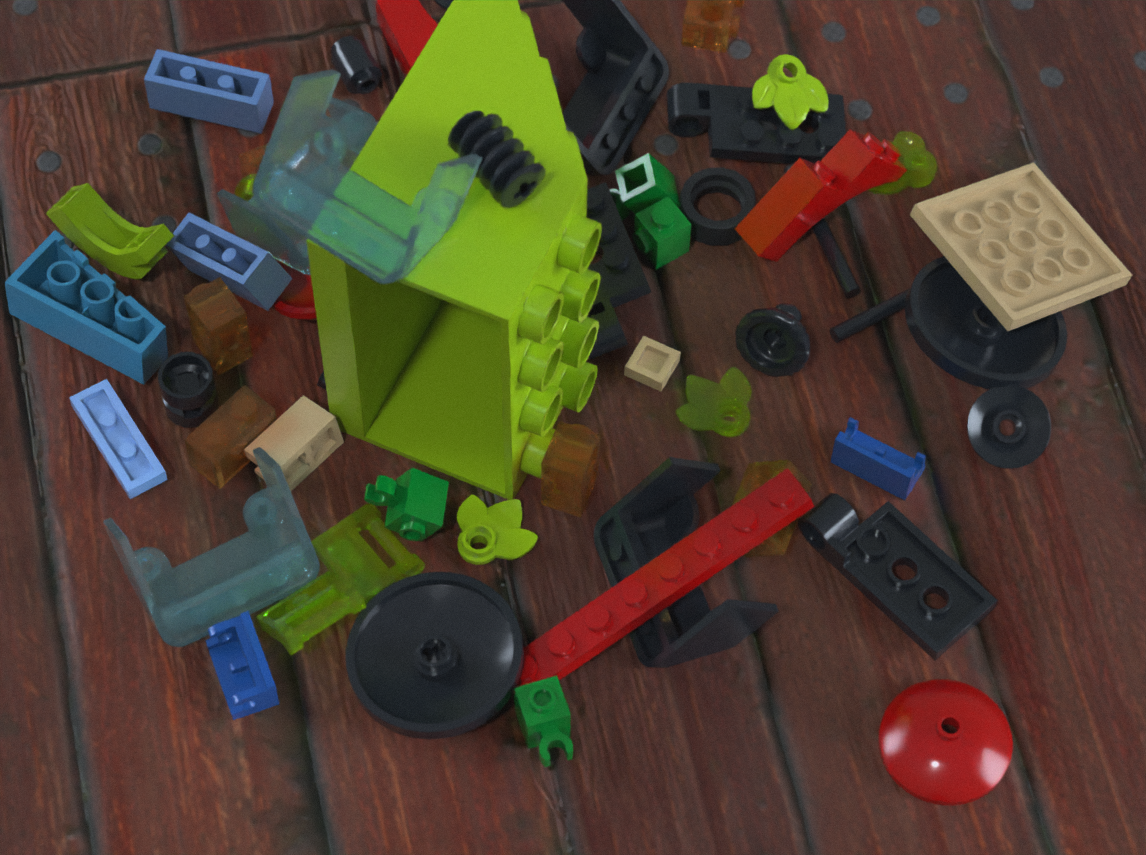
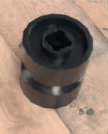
[158,352,219,428]

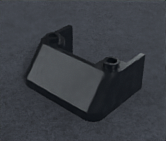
[562,0,669,176]
[594,457,779,668]

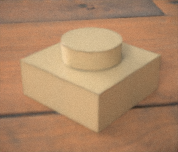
[624,335,680,392]

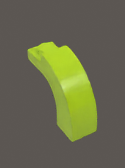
[45,183,174,279]

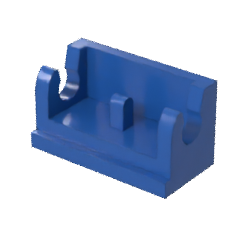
[831,417,926,501]
[205,611,280,720]

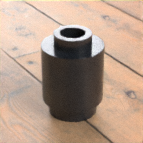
[331,36,382,94]

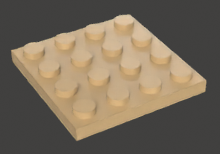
[910,162,1132,331]

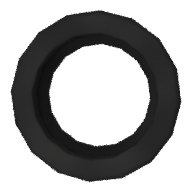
[679,167,756,246]

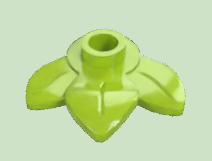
[752,54,829,130]
[457,495,538,565]

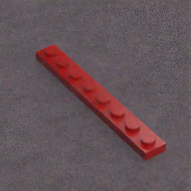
[517,468,815,687]

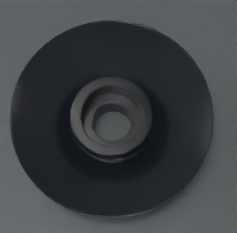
[967,385,1051,469]

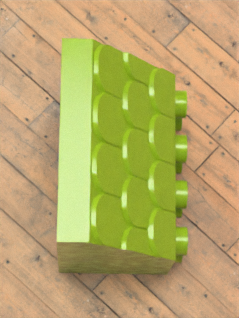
[306,0,602,500]

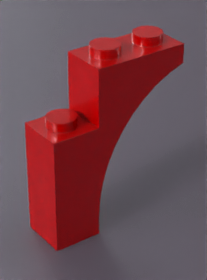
[375,0,438,78]
[734,129,907,262]

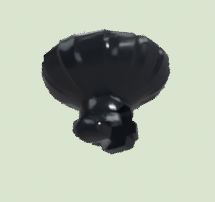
[735,303,810,377]

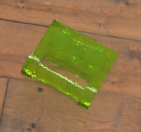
[311,503,425,609]
[256,570,366,655]

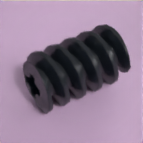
[448,110,546,208]

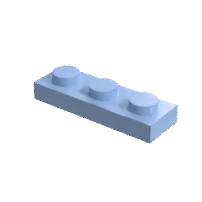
[69,379,168,499]

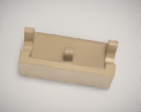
[244,395,344,497]

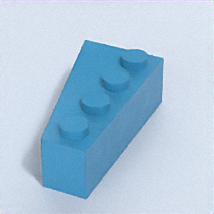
[5,230,168,385]

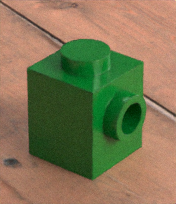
[632,196,691,270]

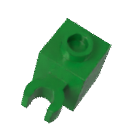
[609,153,681,221]
[364,468,449,542]
[514,676,573,767]

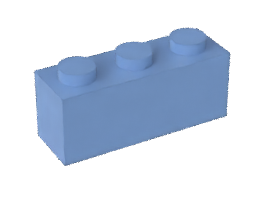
[144,49,274,134]
[166,213,293,311]

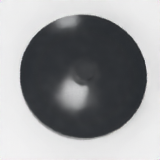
[905,256,1067,389]
[346,572,524,740]

